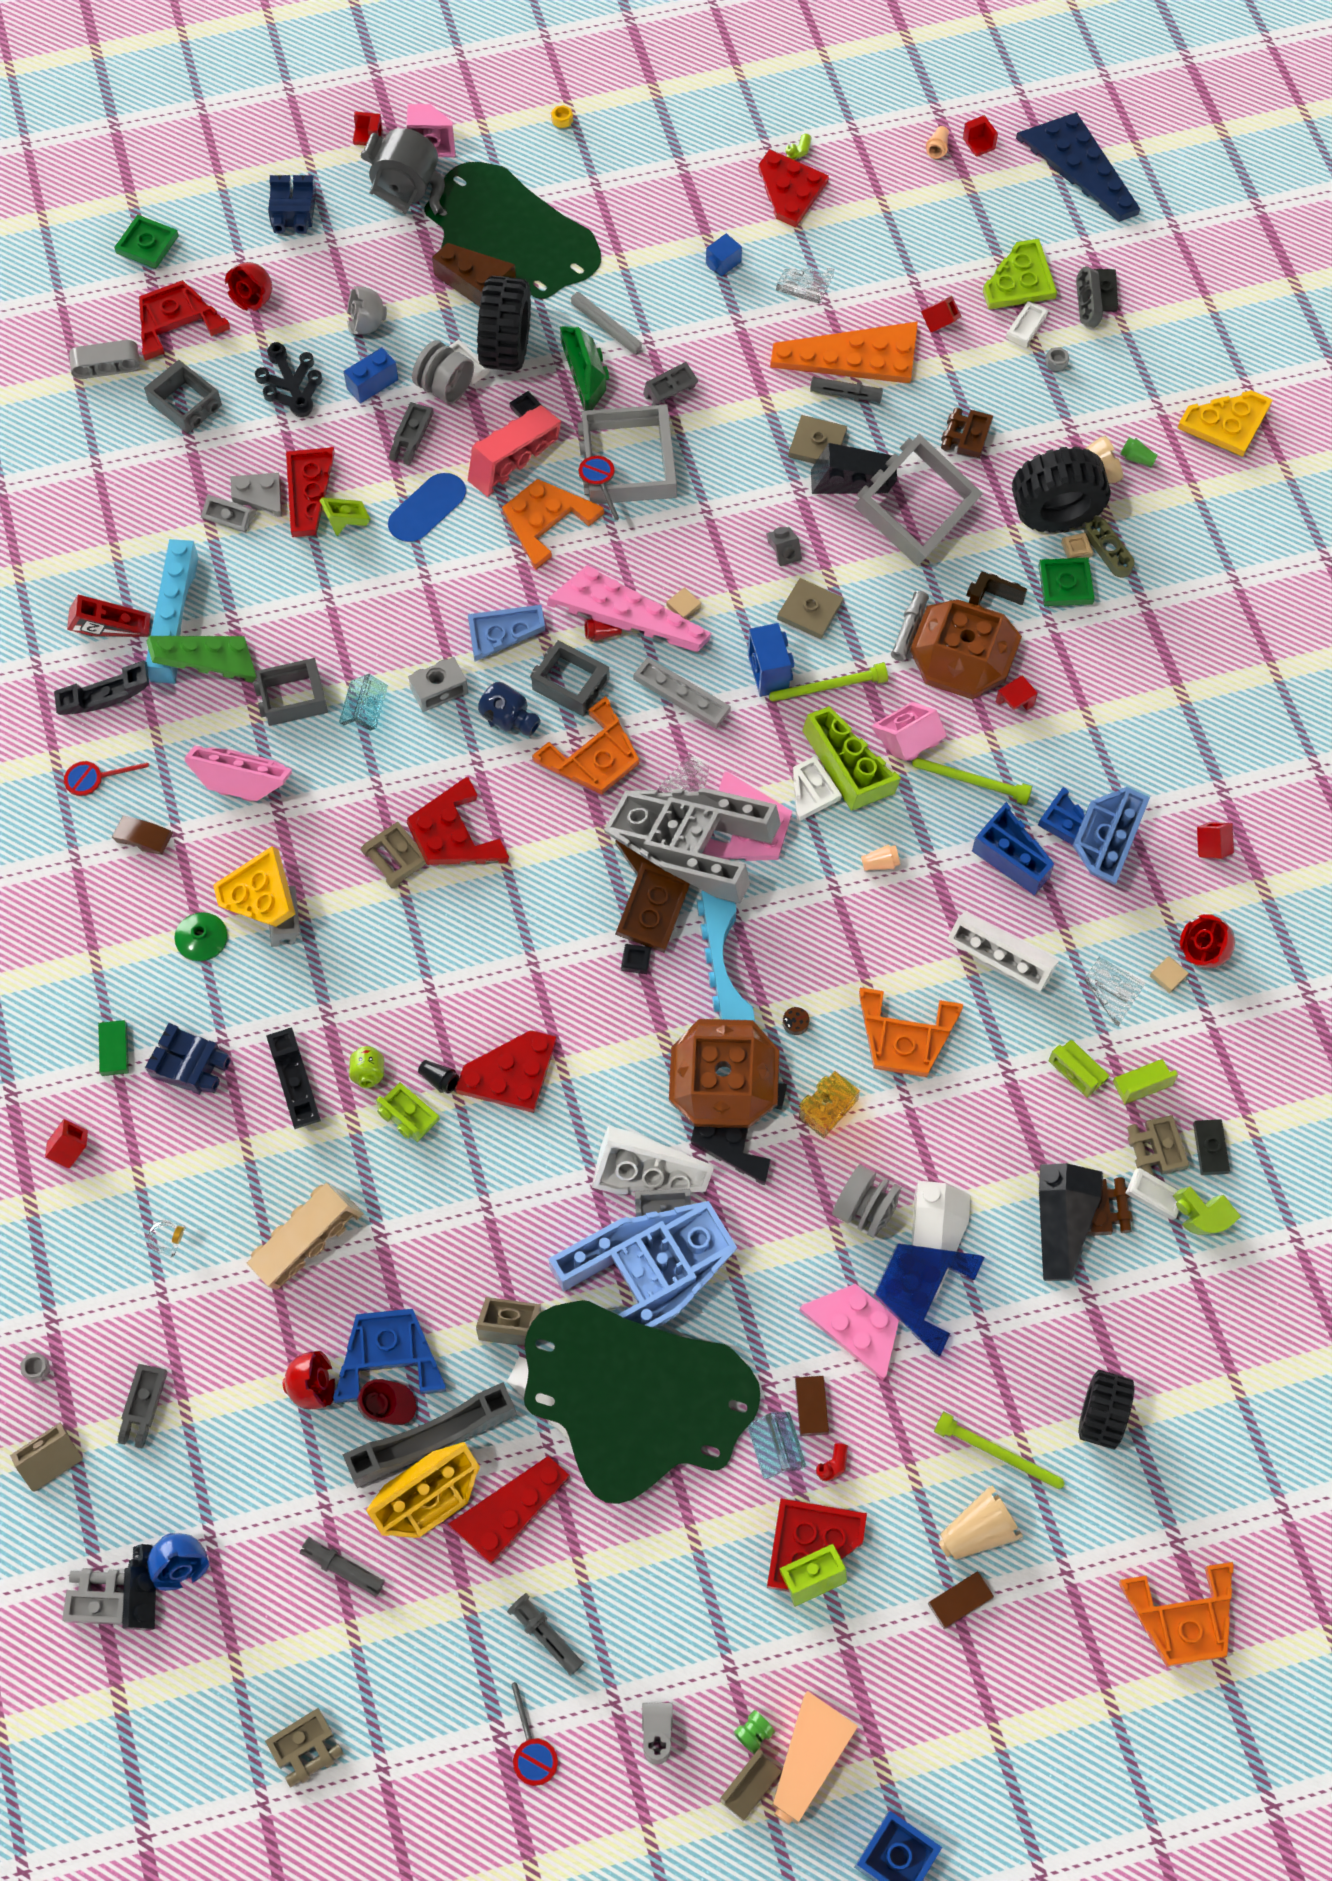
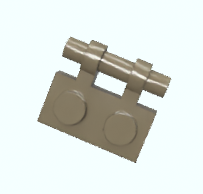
[1127,1115,1189,1176]
[265,1708,344,1788]

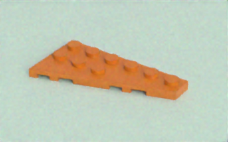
[770,321,918,384]

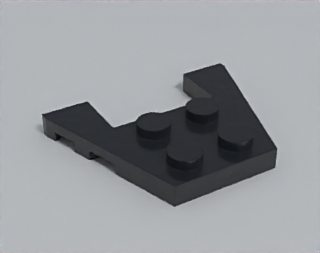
[691,1083,787,1185]

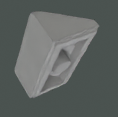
[200,494,257,533]

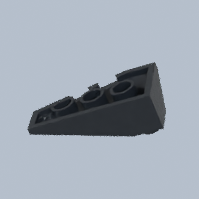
[1039,1163,1103,1281]

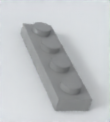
[633,657,731,729]

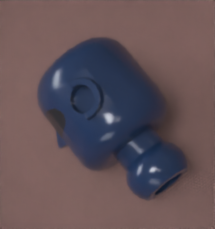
[478,682,541,736]

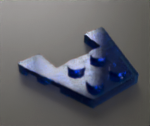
[873,1243,985,1357]

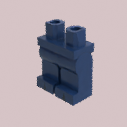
[268,175,316,234]
[145,1023,231,1095]

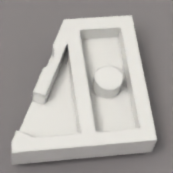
[793,756,842,821]

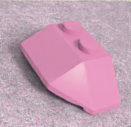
[185,745,292,801]

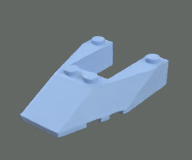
[548,1201,737,1329]

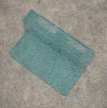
[339,674,388,731]
[748,1412,807,1479]

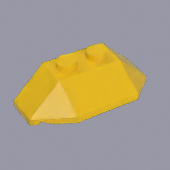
[366,1442,480,1538]

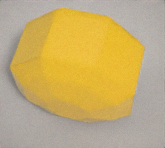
[551,105,573,129]

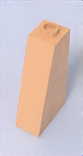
[772,1691,858,1825]

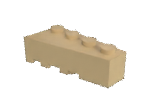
[247,1183,364,1290]

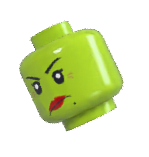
[349,1046,384,1088]

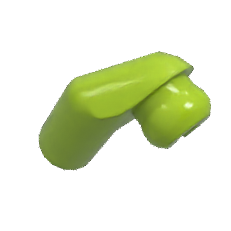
[785,133,812,160]

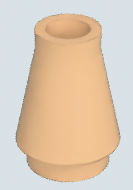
[926,126,949,159]
[861,844,901,871]

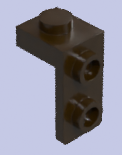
[966,571,1027,605]

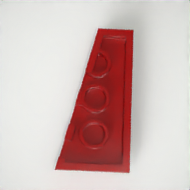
[286,447,335,537]

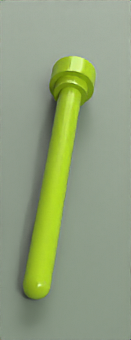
[769,662,888,702]
[912,757,1033,806]
[934,1411,1065,1489]

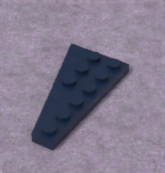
[1016,112,1140,222]

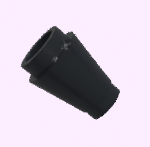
[418,1060,459,1094]

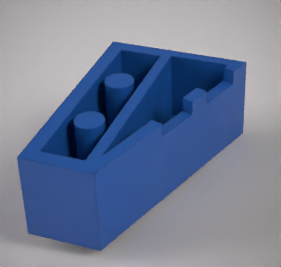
[972,802,1054,896]

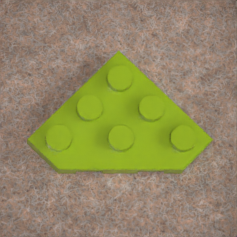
[983,238,1057,310]

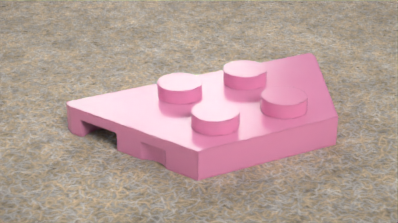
[799,1284,899,1381]

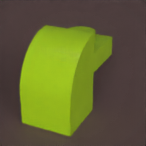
[1172,1186,1241,1235]

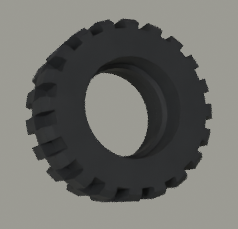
[477,276,531,372]
[1012,447,1111,533]

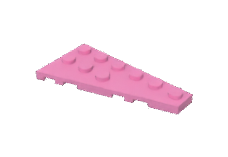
[547,565,712,652]

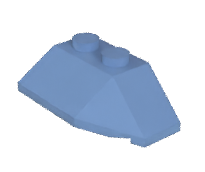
[1072,787,1150,885]

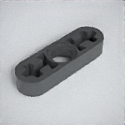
[1076,266,1103,328]

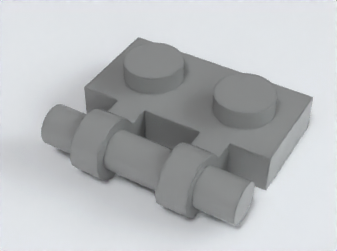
[62,1568,124,1625]

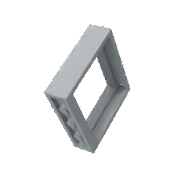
[577,404,677,504]
[853,433,983,566]

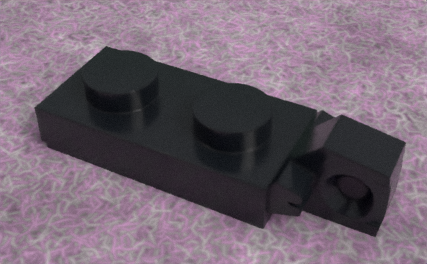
[122,1544,156,1631]

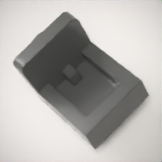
[766,527,802,566]

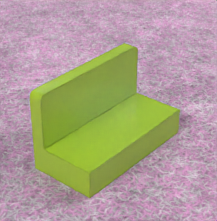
[1048,1040,1109,1098]
[1113,1059,1179,1105]
[780,1544,847,1607]

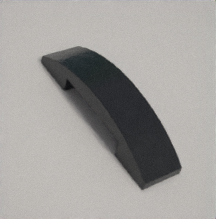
[54,660,149,715]
[266,1027,321,1129]

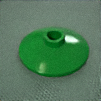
[174,912,228,961]

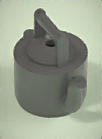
[361,128,445,215]

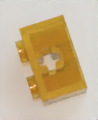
[799,1071,860,1139]

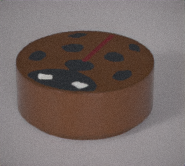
[782,1007,810,1035]

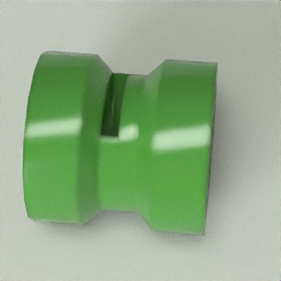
[733,1710,775,1754]

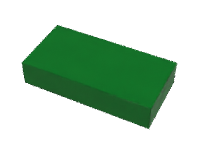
[98,1020,129,1076]

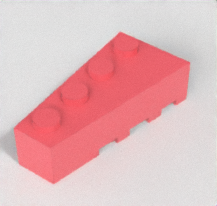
[467,405,561,497]

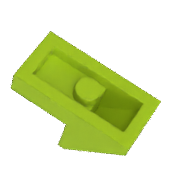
[320,497,371,536]

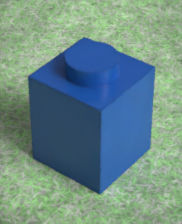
[706,233,742,277]

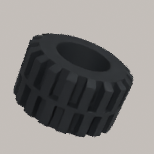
[1078,1369,1135,1450]

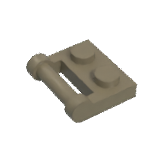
[360,822,426,888]

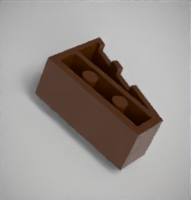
[432,243,516,307]

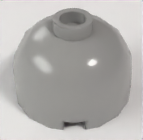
[347,286,387,335]

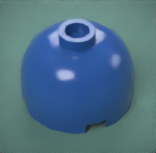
[147,1533,209,1591]

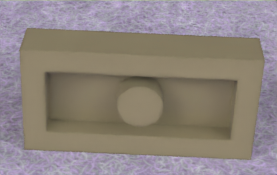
[10,1422,83,1492]
[720,1749,782,1821]

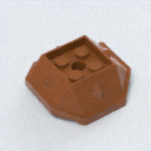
[910,599,1022,700]
[669,1019,780,1128]

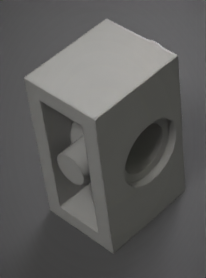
[408,657,468,712]

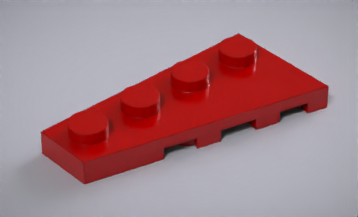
[448,1456,570,1565]

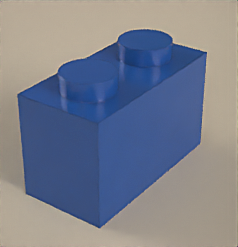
[343,347,399,404]

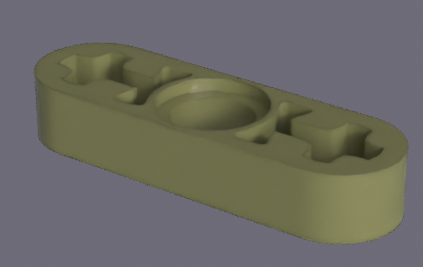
[1084,516,1134,578]

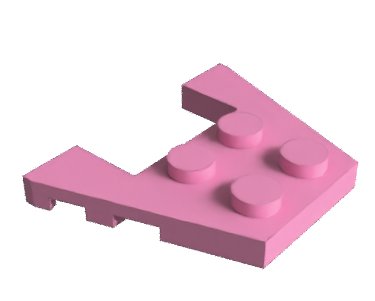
[702,771,792,861]

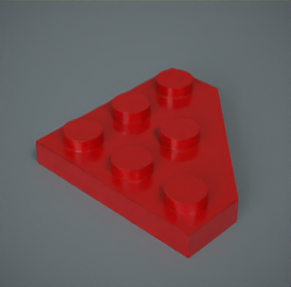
[758,149,829,228]
[456,1030,557,1113]
[767,1498,867,1592]

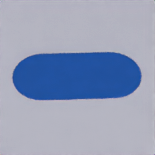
[388,473,466,542]

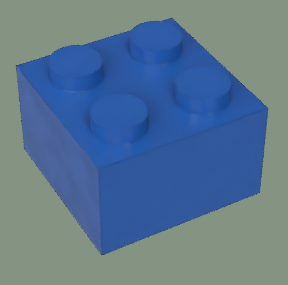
[747,623,794,697]
[854,1811,942,1881]

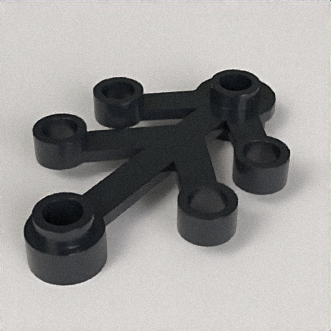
[255,342,323,417]

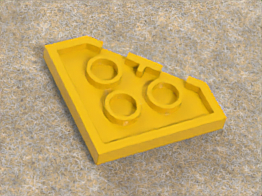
[1177,390,1273,457]
[213,846,296,927]

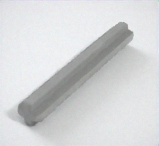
[571,292,642,354]

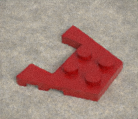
[139,280,230,361]
[407,777,509,865]

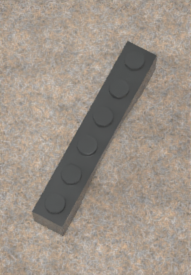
[342,1382,517,1488]

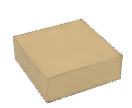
[1061,533,1093,558]
[666,587,701,619]
[1150,956,1189,994]

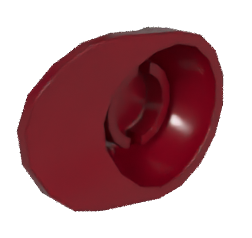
[357,1379,416,1425]

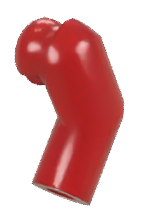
[816,1443,848,1481]

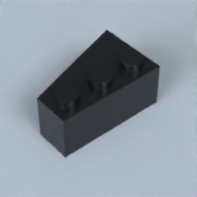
[811,443,897,494]

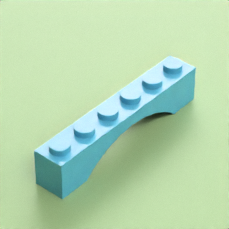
[146,539,199,684]
[697,890,755,1022]

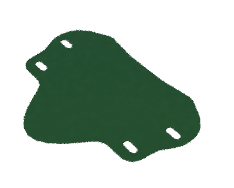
[424,162,601,299]
[524,1300,760,1504]

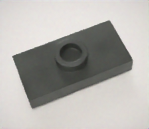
[1094,269,1118,312]
[1193,1119,1230,1175]

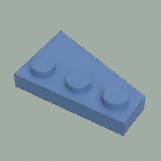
[468,605,545,662]

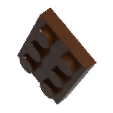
[615,862,690,953]

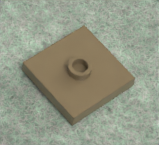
[788,415,847,464]
[777,578,844,639]

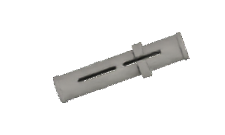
[891,591,929,661]

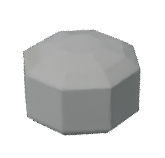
[1045,347,1069,371]
[20,1353,50,1383]

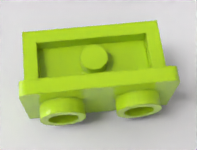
[376,1082,440,1142]

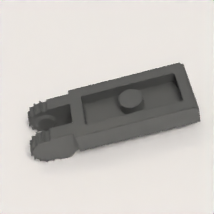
[389,402,434,465]
[117,1364,168,1448]

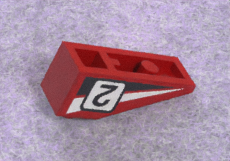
[67,594,151,637]

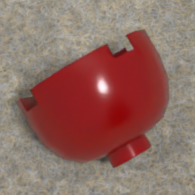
[225,262,273,311]
[1180,914,1235,968]
[282,1351,335,1409]

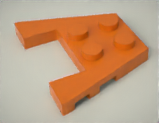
[502,479,604,570]
[532,696,639,795]
[859,987,963,1077]
[1119,1562,1234,1667]

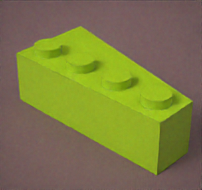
[802,706,901,811]

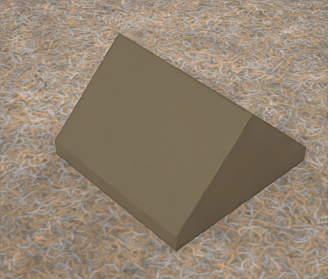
[476,1297,541,1346]

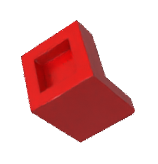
[352,111,383,146]
[963,115,998,157]
[921,295,962,332]
[995,675,1038,711]
[1197,822,1234,859]
[45,1119,88,1168]

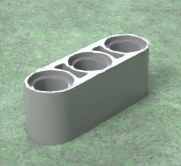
[69,340,140,379]

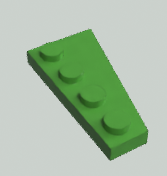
[147,636,257,683]

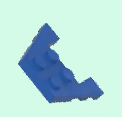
[333,1309,446,1403]

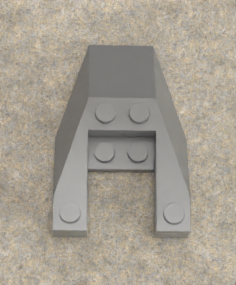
[604,788,781,904]

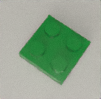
[114,214,179,269]
[1038,557,1095,607]

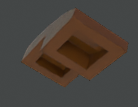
[112,816,173,855]

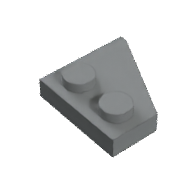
[231,473,282,517]

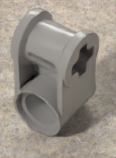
[642,1703,673,1765]

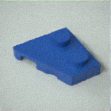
[1038,787,1085,845]

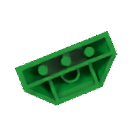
[560,326,609,411]

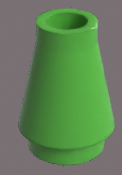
[1120,437,1158,468]

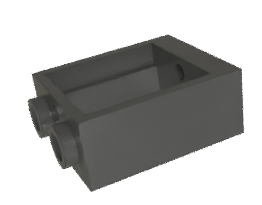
[144,360,222,434]
[530,640,610,717]
[253,658,328,726]

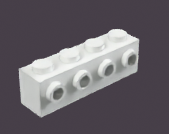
[947,911,1059,992]

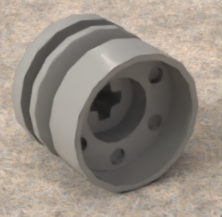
[412,340,474,404]
[832,1164,902,1238]

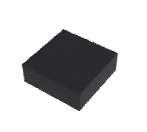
[509,391,541,418]
[621,944,651,975]

